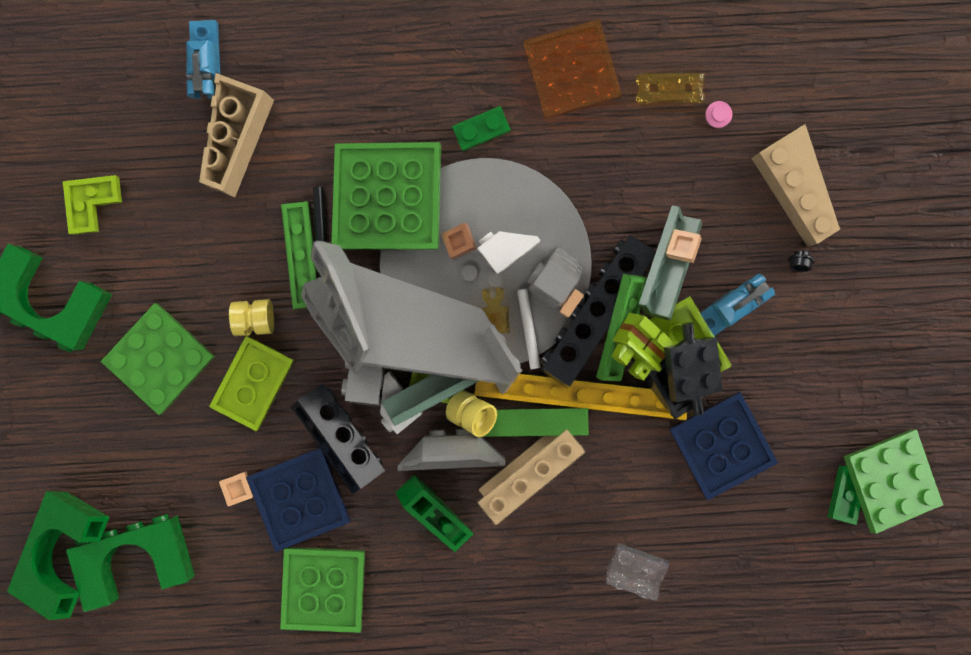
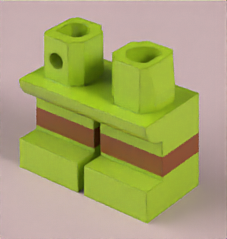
[611,313,676,380]

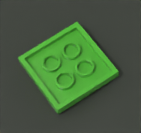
[101,303,216,415]
[844,429,943,534]
[280,547,365,633]

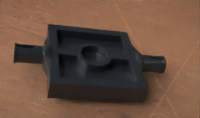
[664,322,723,416]

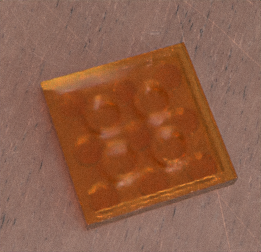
[523,19,622,119]

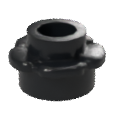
[788,251,815,272]

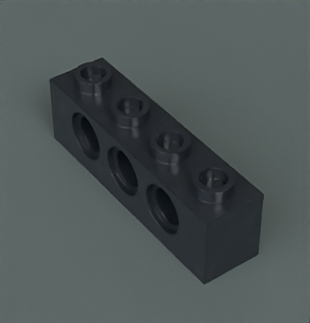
[291,383,385,494]

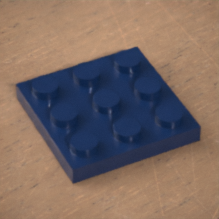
[669,392,778,500]
[246,448,351,552]

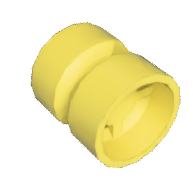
[229,299,274,336]
[446,390,497,437]

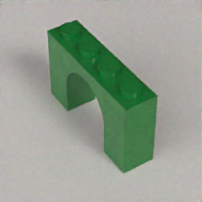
[0,243,112,352]
[7,491,109,620]
[66,514,195,612]

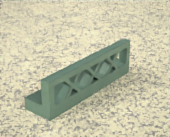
[639,206,702,321]
[381,374,478,426]

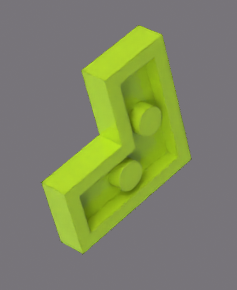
[63,175,122,235]

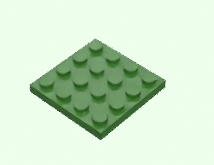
[332,142,441,250]

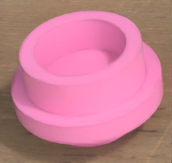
[705,101,732,128]

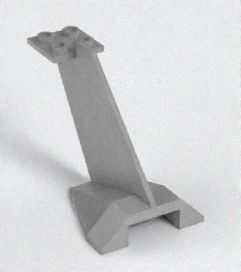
[301,241,522,394]

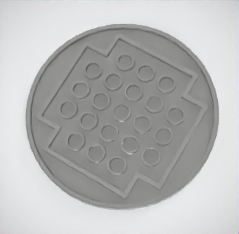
[380,158,592,363]

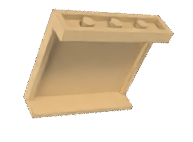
[478,429,585,525]

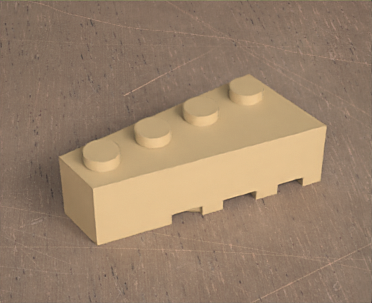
[199,73,274,197]
[752,124,840,247]

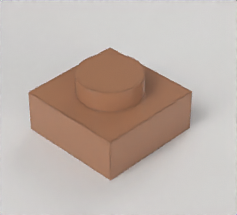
[441,223,477,260]

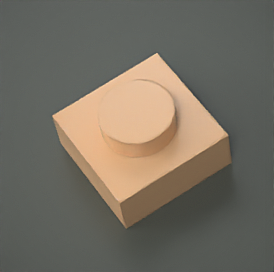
[666,229,701,263]
[558,289,584,318]
[219,471,254,507]

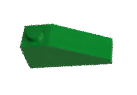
[395,474,474,552]

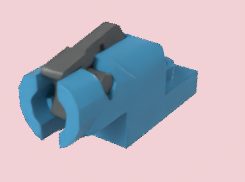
[186,20,220,99]
[700,273,775,336]

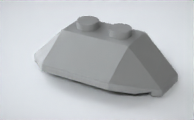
[398,428,506,471]

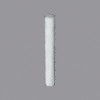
[517,289,541,369]

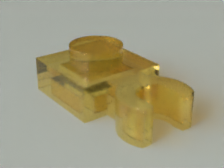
[481,288,510,333]

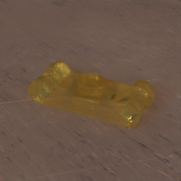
[636,73,705,103]

